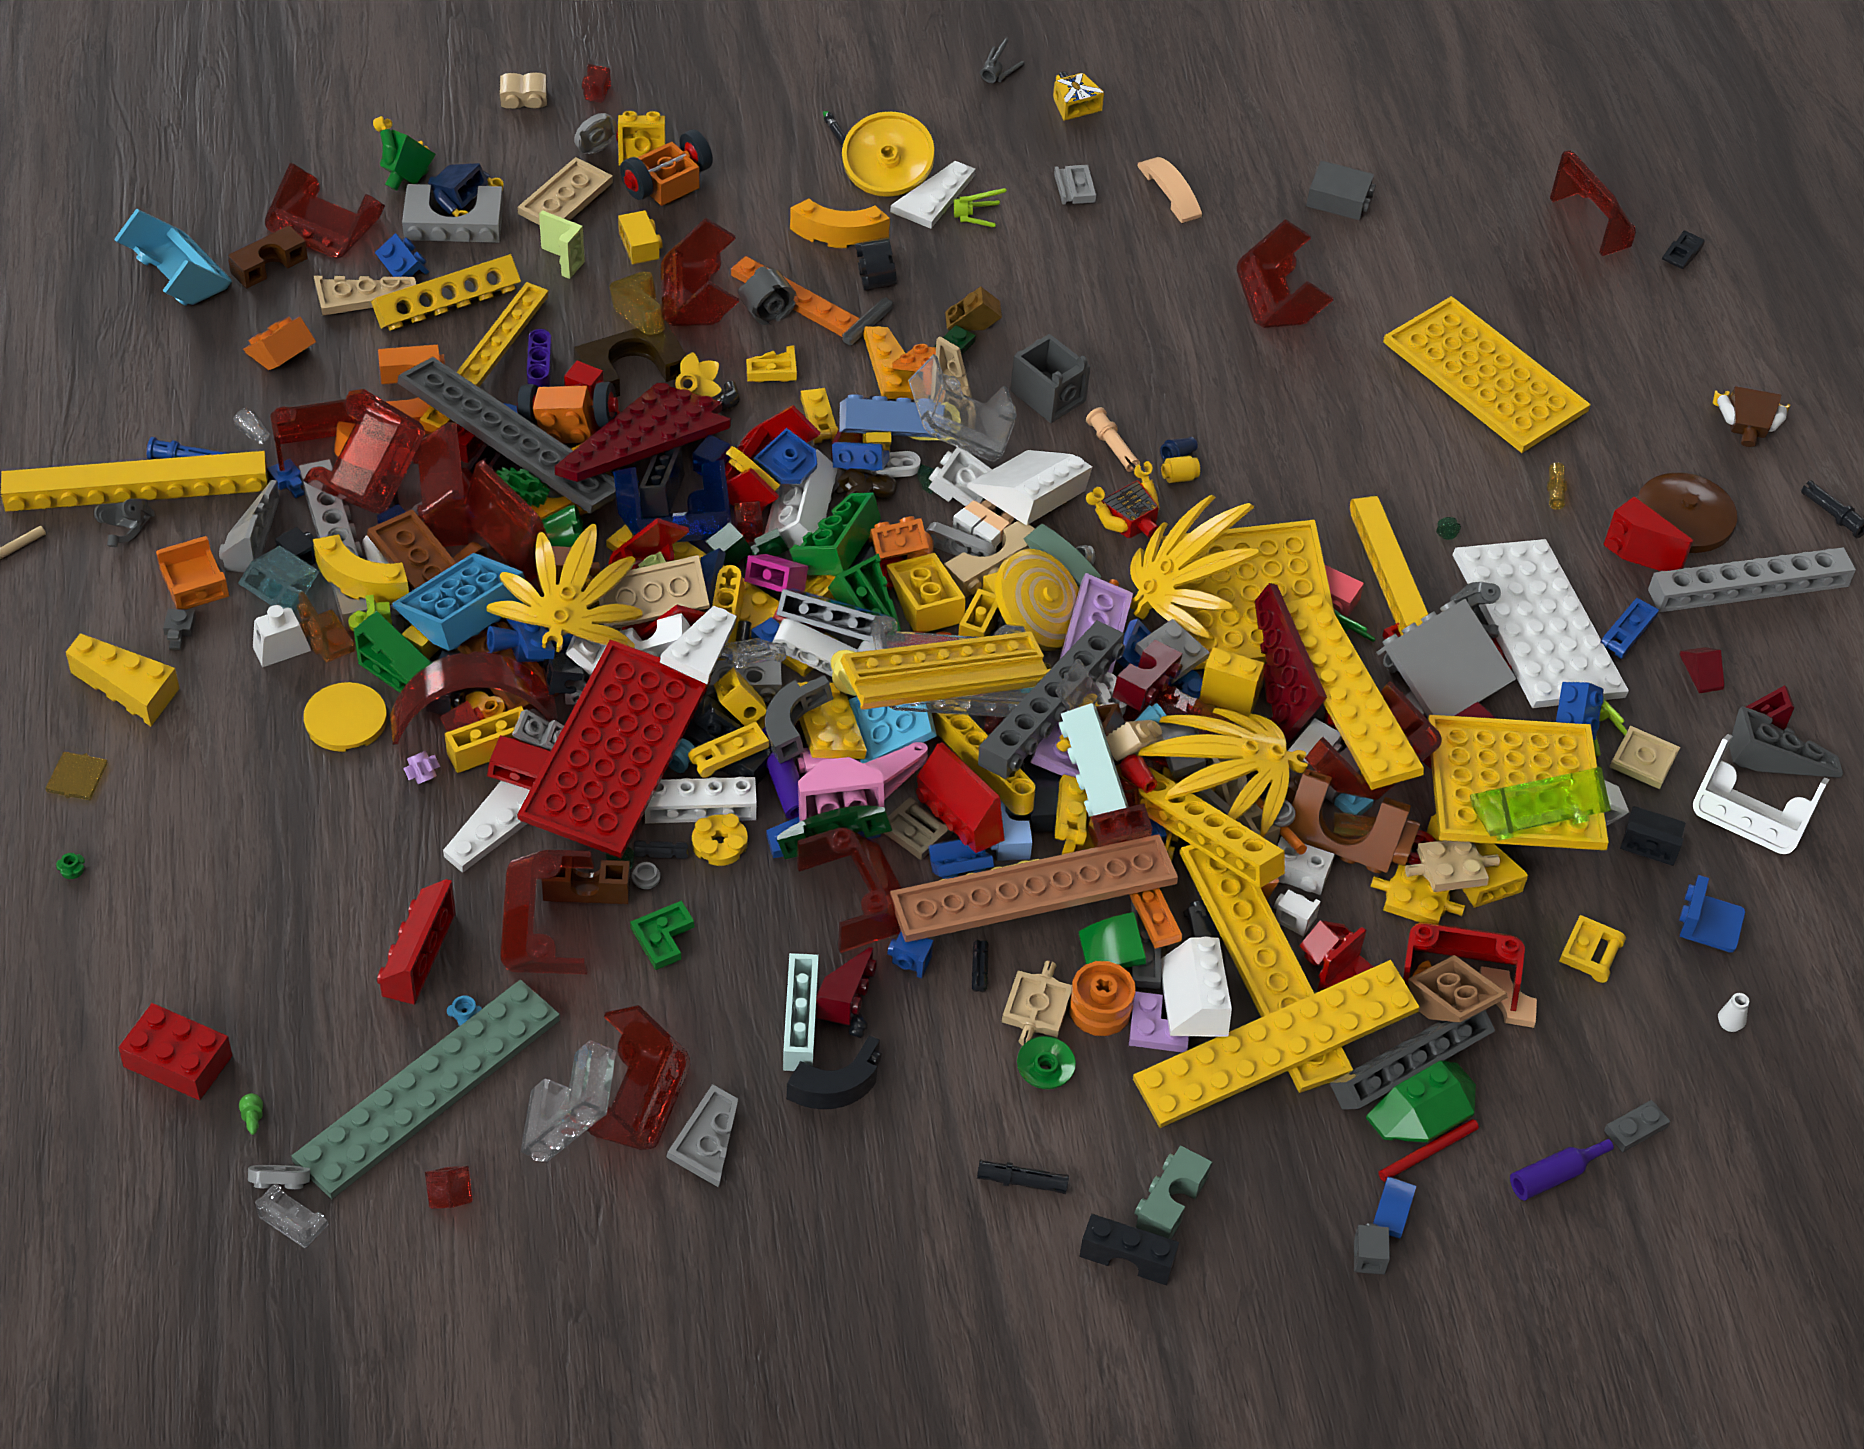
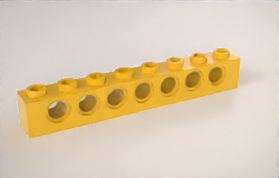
[1116,763,1285,888]

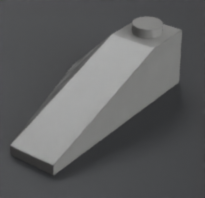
[219,480,280,574]

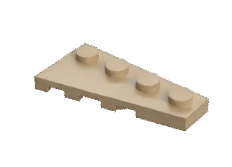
[314,276,416,316]

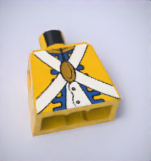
[1053,71,1104,121]

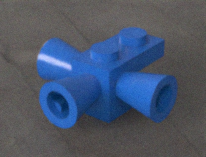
[487,619,573,662]

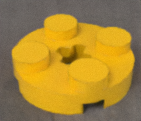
[692,814,748,866]

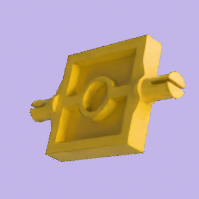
[1370,865,1465,924]

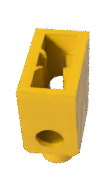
[713,667,767,730]

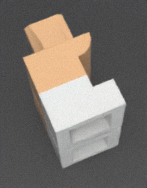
[953,499,1014,548]

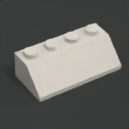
[764,449,838,548]
[1161,937,1232,1037]

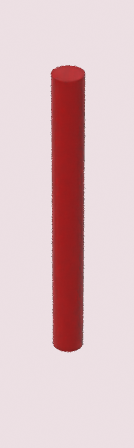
[1378,1119,1479,1182]

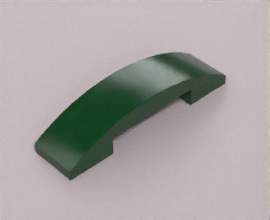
[777,806,893,860]

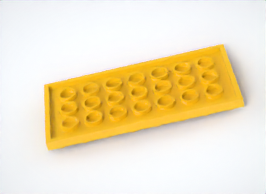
[1383,296,1591,453]

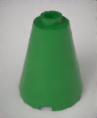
[514,505,584,557]

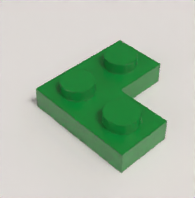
[630,900,694,970]

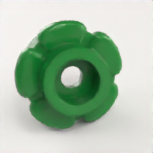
[56,853,85,879]

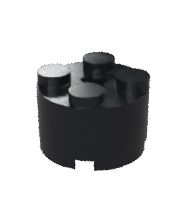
[855,237,897,291]

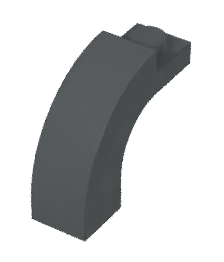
[765,675,833,764]

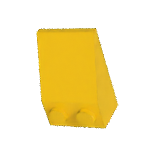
[887,553,965,633]

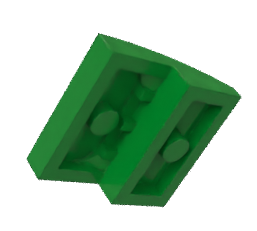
[1079,912,1146,968]

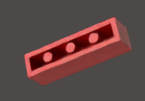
[487,735,550,790]

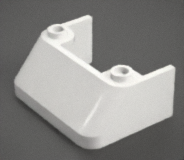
[1693,734,1829,854]

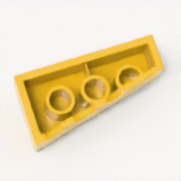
[66,633,180,727]

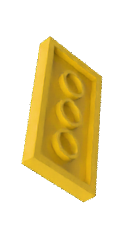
[798,682,867,759]

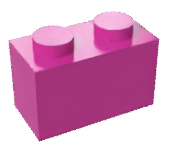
[744,554,808,592]

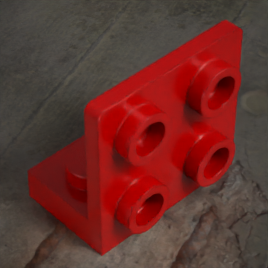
[1317,927,1374,992]

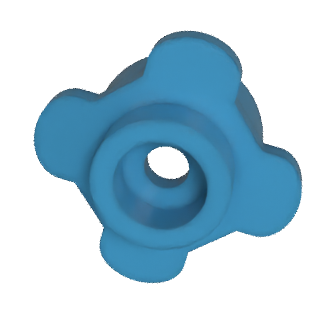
[447,996,482,1026]

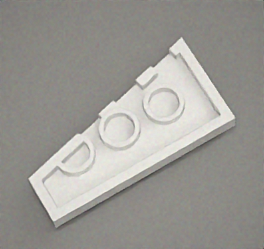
[890,161,975,229]

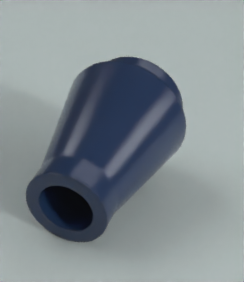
[1160,437,1198,461]

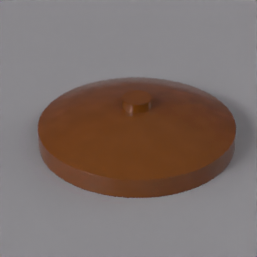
[1637,473,1737,553]

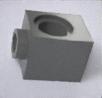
[1354,1224,1390,1275]

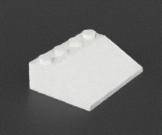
[967,450,1092,525]

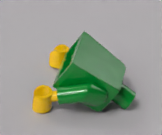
[373,116,436,191]

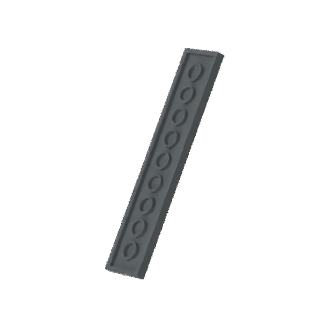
[397,357,625,514]

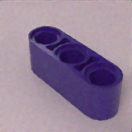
[527,329,552,387]

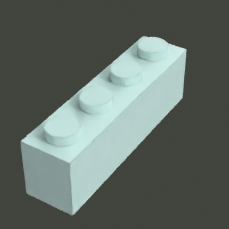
[1059,703,1130,822]
[783,953,818,1071]

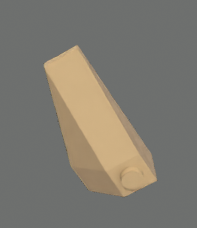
[932,337,975,434]

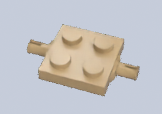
[1405,840,1500,892]
[1002,961,1072,1045]

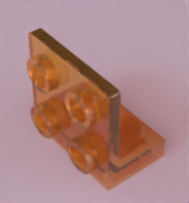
[297,591,355,663]

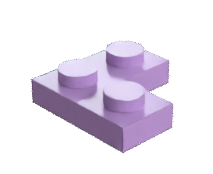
[1129,991,1189,1052]

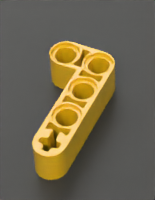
[712,565,745,661]

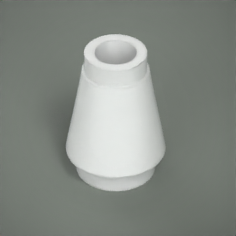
[1718,993,1749,1032]

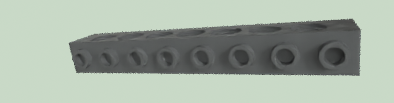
[978,620,1125,779]

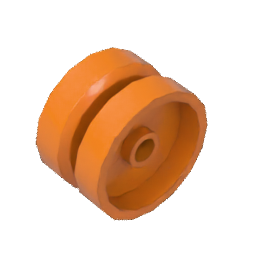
[1069,961,1136,1036]

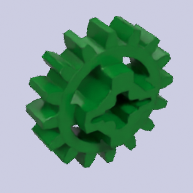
[492,467,550,508]

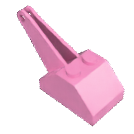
[798,742,928,821]

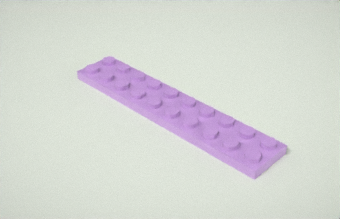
[1031,573,1133,778]

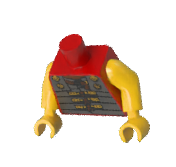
[1086,461,1160,538]

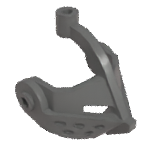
[94,499,155,547]
[1451,582,1501,639]

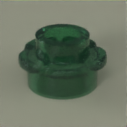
[1436,517,1461,540]

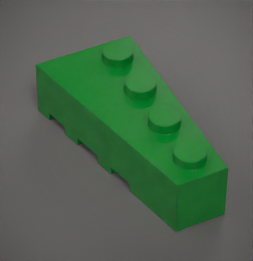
[789,493,881,577]

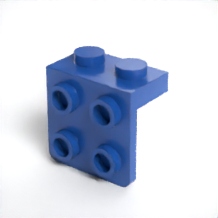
[1679,875,1745,952]

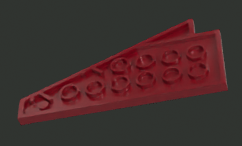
[555,383,731,482]

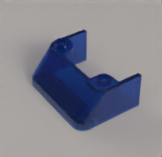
[613,460,731,543]

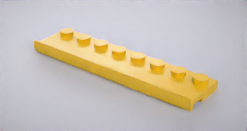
[840,631,1051,710]

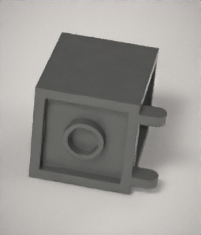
[1010,334,1091,423]

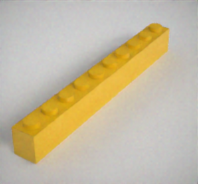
[1,451,268,512]

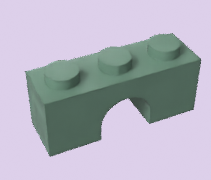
[1135,1145,1212,1239]

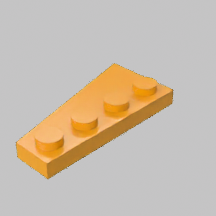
[863,326,930,400]

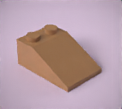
[1408,955,1508,1022]

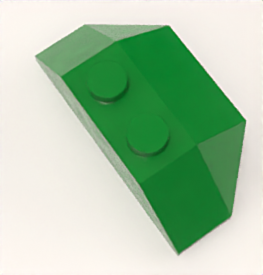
[1366,1060,1476,1142]

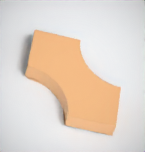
[1479,966,1537,1028]

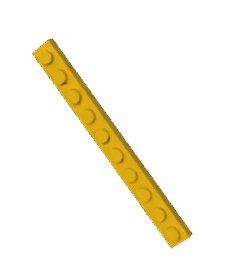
[419,282,549,436]

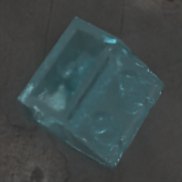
[238,546,320,612]

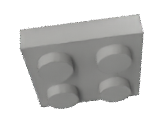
[1134,619,1210,684]

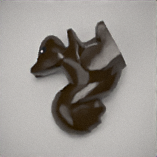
[835,468,897,506]

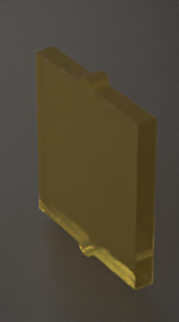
[45,751,108,800]

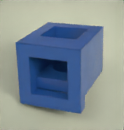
[887,931,934,978]

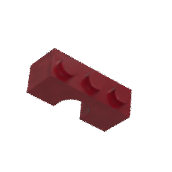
[1112,640,1183,711]

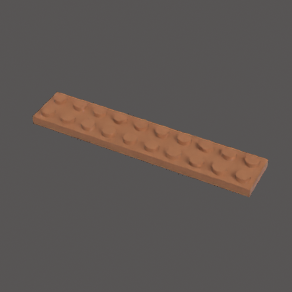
[890,834,1178,942]

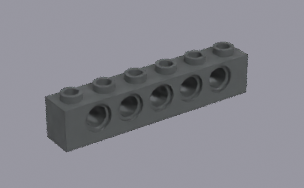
[1330,1010,1495,1109]

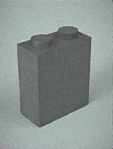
[1306,160,1376,220]

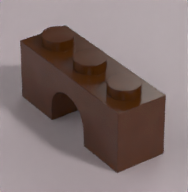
[228,225,308,289]
[541,858,630,904]

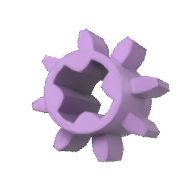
[404,751,440,784]

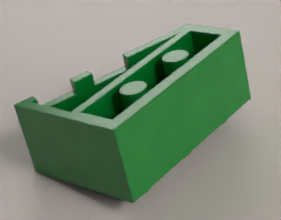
[828,553,901,644]
[353,611,435,705]

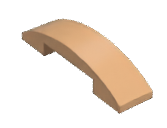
[1138,157,1202,223]

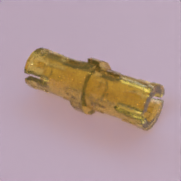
[1547,463,1567,510]

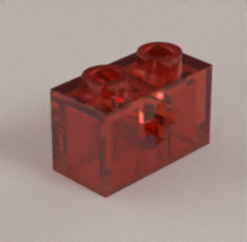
[1088,803,1152,848]

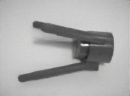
[980,38,1025,83]

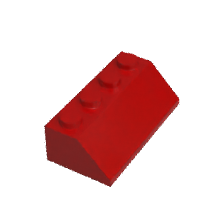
[916,742,1005,853]
[377,879,456,1005]

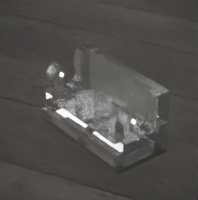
[255,1184,328,1249]

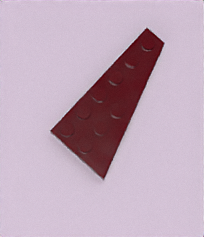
[1255,583,1327,746]

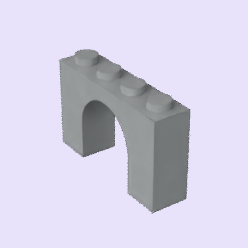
[402,184,503,243]

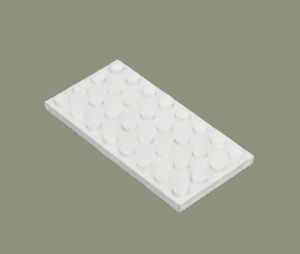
[1453,539,1629,708]

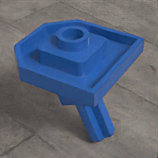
[753,428,817,484]

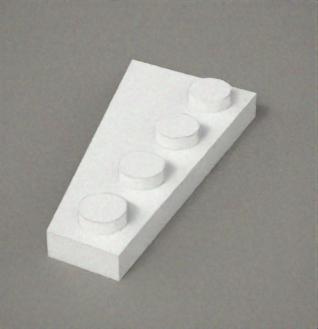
[660,606,737,684]
[443,781,530,873]

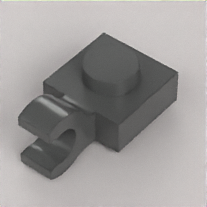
[163,609,196,650]

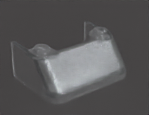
[908,354,1017,462]

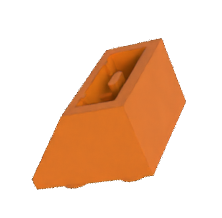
[243,316,316,370]

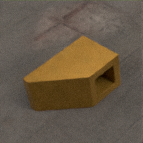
[945,286,1002,331]

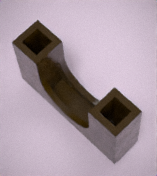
[574,320,687,397]

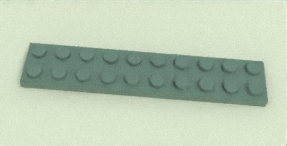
[291,979,560,1200]

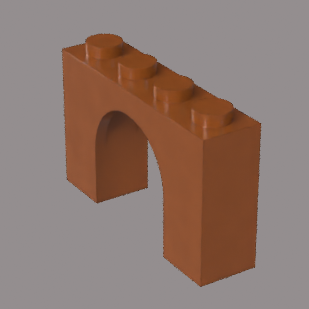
[1288,768,1411,873]

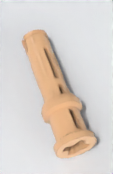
[1086,407,1140,472]

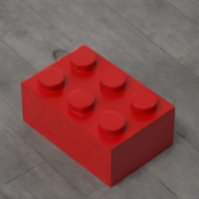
[118,1003,233,1101]

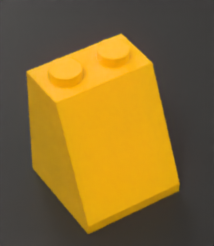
[1198,647,1264,717]

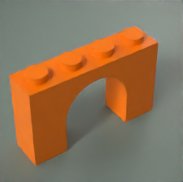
[378,344,445,437]

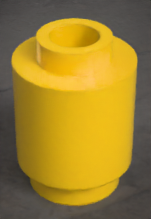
[1161,456,1200,483]

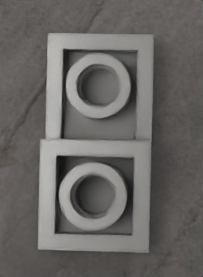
[512,709,564,751]

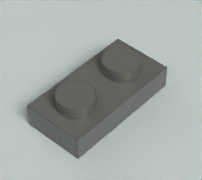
[1604,1100,1670,1153]

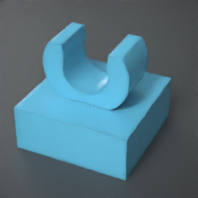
[1334,783,1374,821]

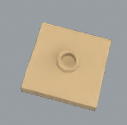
[1610,726,1680,789]

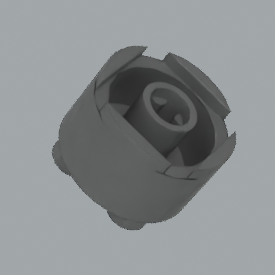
[738,266,796,325]

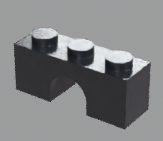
[1079,1213,1179,1286]

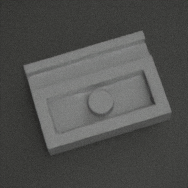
[1054,165,1096,205]

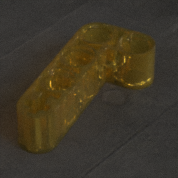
[609,272,665,335]

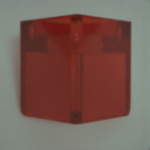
[425,1166,473,1209]

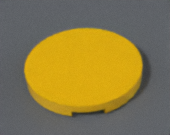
[304,682,387,752]

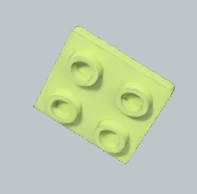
[539,211,585,279]

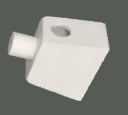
[253,605,311,667]

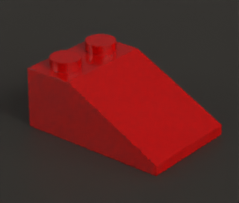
[1603,496,1693,571]

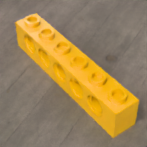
[371,254,521,331]

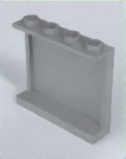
[1376,599,1516,732]

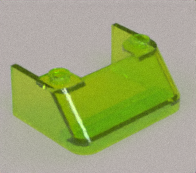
[1469,767,1611,841]

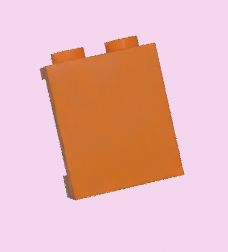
[156,536,229,610]

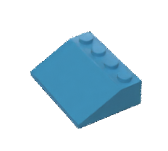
[392,553,525,651]

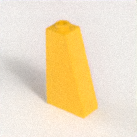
[1427,814,1528,908]

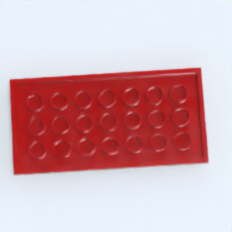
[517,640,710,858]

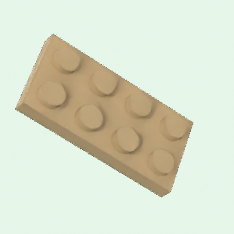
[517,157,613,225]
[599,555,710,629]

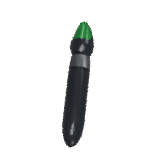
[823,111,846,146]

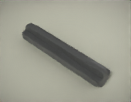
[842,297,893,346]

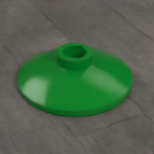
[1017,1036,1076,1089]

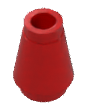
[1120,754,1158,793]

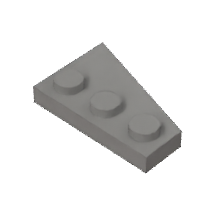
[666,1084,738,1187]

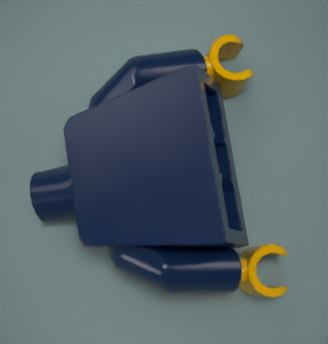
[428,163,504,217]

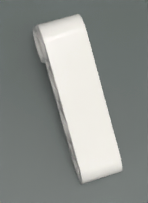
[772,618,883,677]

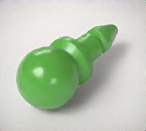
[239,1093,263,1135]

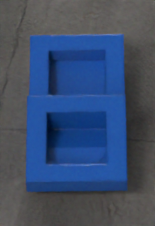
[1373,1177,1416,1239]

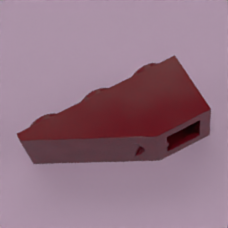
[816,947,877,1025]

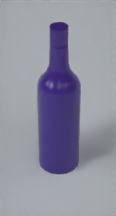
[762,727,801,820]
[1510,1139,1614,1201]

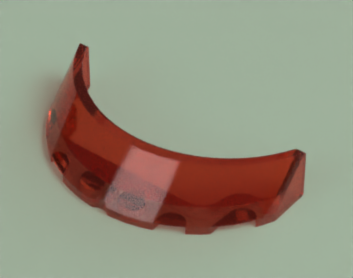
[390,651,558,745]

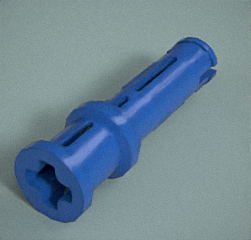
[147,437,227,460]

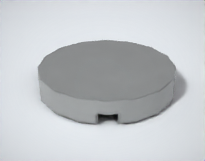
[574,113,617,154]

